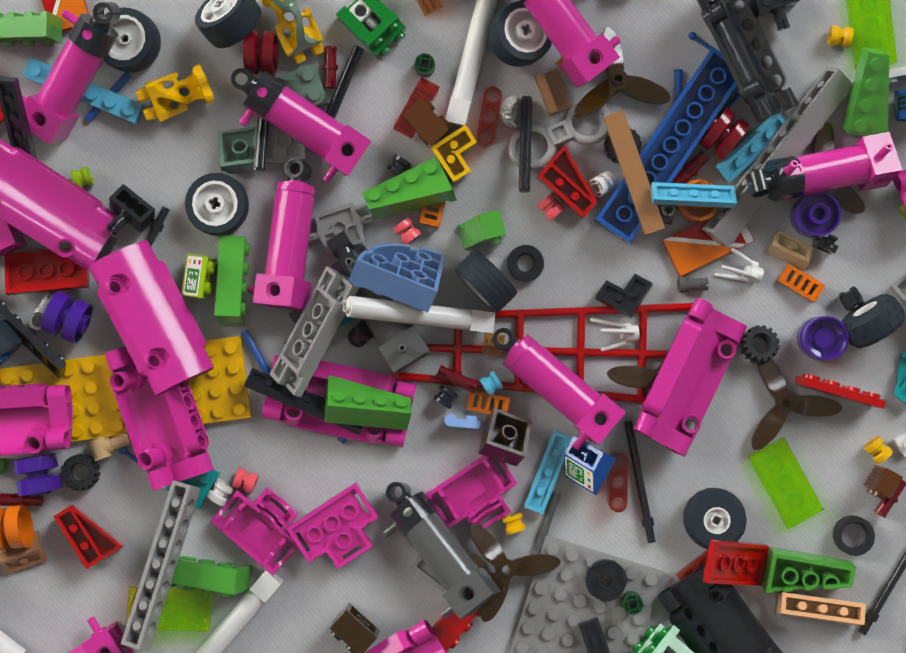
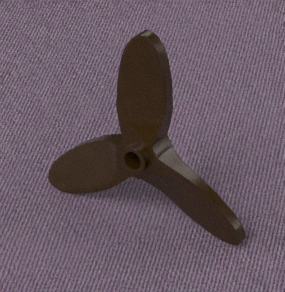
[574,27,671,118]
[768,122,865,214]
[751,359,843,450]
[607,360,664,389]
[469,523,561,622]

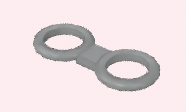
[508,102,611,171]

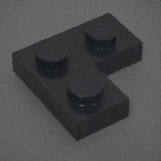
[596,274,653,318]

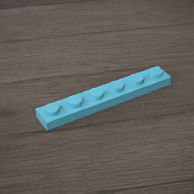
[23,57,144,125]

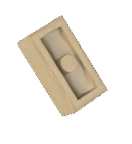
[767,230,815,270]

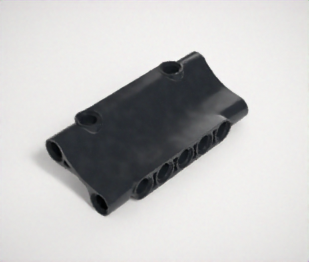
[697,0,799,123]
[657,563,783,653]

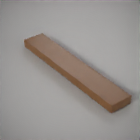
[603,110,665,235]

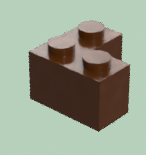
[402,98,449,150]

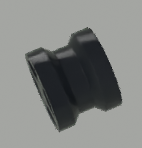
[386,154,412,176]
[839,286,864,312]
[433,384,458,409]

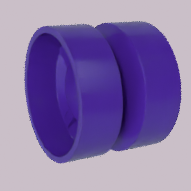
[790,192,841,238]
[41,291,93,344]
[797,316,849,360]
[12,453,62,497]

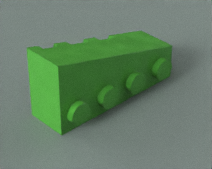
[362,157,457,220]
[458,210,506,249]
[324,375,411,430]
[762,547,856,593]
[170,555,253,597]

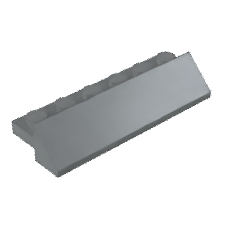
[270,266,359,397]

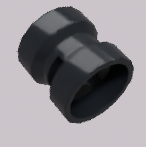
[348,320,374,348]

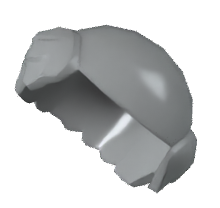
[500,95,522,129]

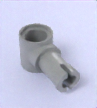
[28,292,54,332]

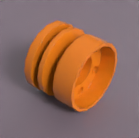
[0,504,34,551]

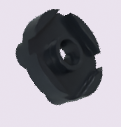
[585,559,627,602]

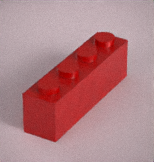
[432,589,480,651]

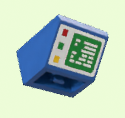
[564,436,616,495]

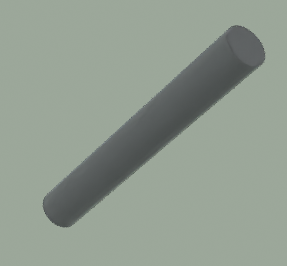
[534,492,561,553]

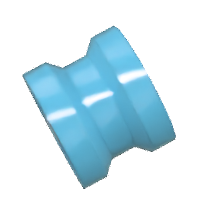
[479,370,504,396]

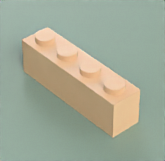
[776,592,866,626]

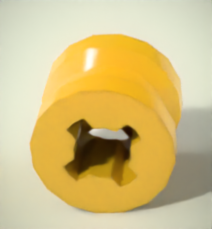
[502,512,526,534]

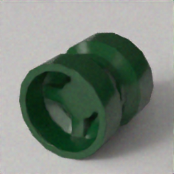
[415,53,435,77]
[621,591,643,615]

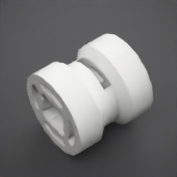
[588,171,617,198]
[206,478,235,506]

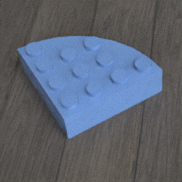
[348,243,446,313]

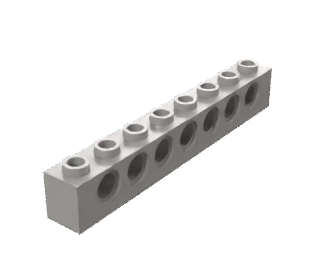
[121,480,201,651]

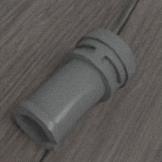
[677,277,709,293]

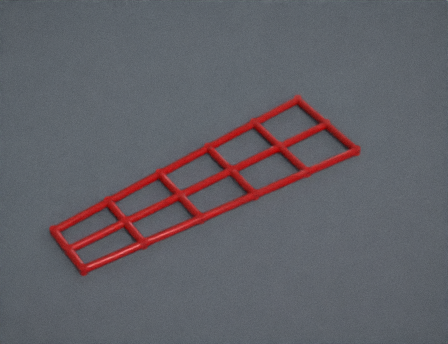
[391,303,693,403]

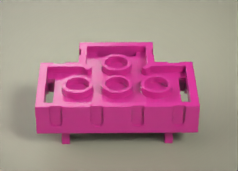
[426,455,517,528]
[286,481,379,569]
[210,487,299,576]

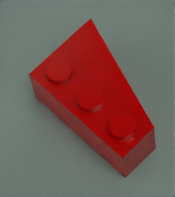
[53,505,124,569]

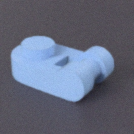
[444,414,481,429]

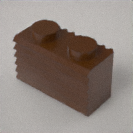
[863,465,903,500]

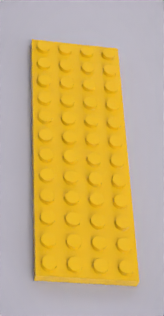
[0,336,252,442]

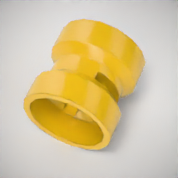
[827,25,854,48]
[863,435,893,464]

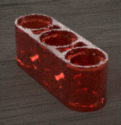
[394,77,440,139]
[477,86,502,148]
[607,451,629,513]

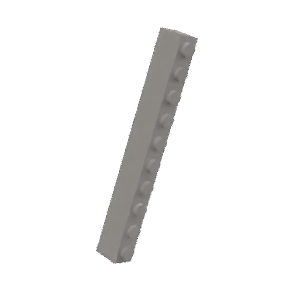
[702,67,853,248]

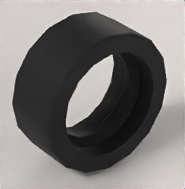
[833,515,875,556]

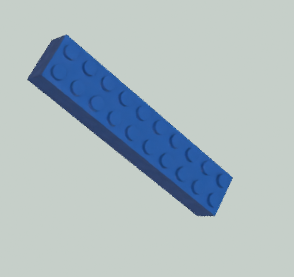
[594,47,737,244]

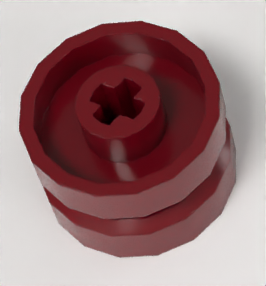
[243,30,279,76]
[699,107,750,161]

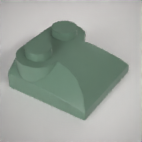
[277,64,329,107]
[218,126,257,174]

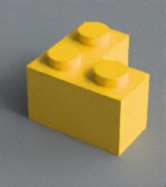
[431,125,477,184]

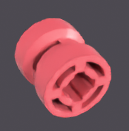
[537,193,565,221]
[393,217,421,245]
[232,468,259,494]

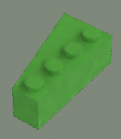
[0,11,63,47]
[842,47,889,136]
[215,236,250,327]

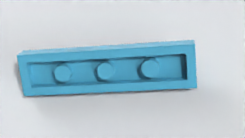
[715,113,785,183]
[651,182,737,208]
[524,430,573,514]

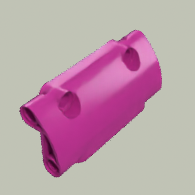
[88,240,214,396]
[104,347,214,491]
[0,383,73,456]

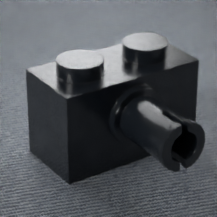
[750,0,800,31]
[106,184,155,235]

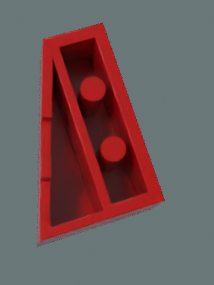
[536,146,597,219]

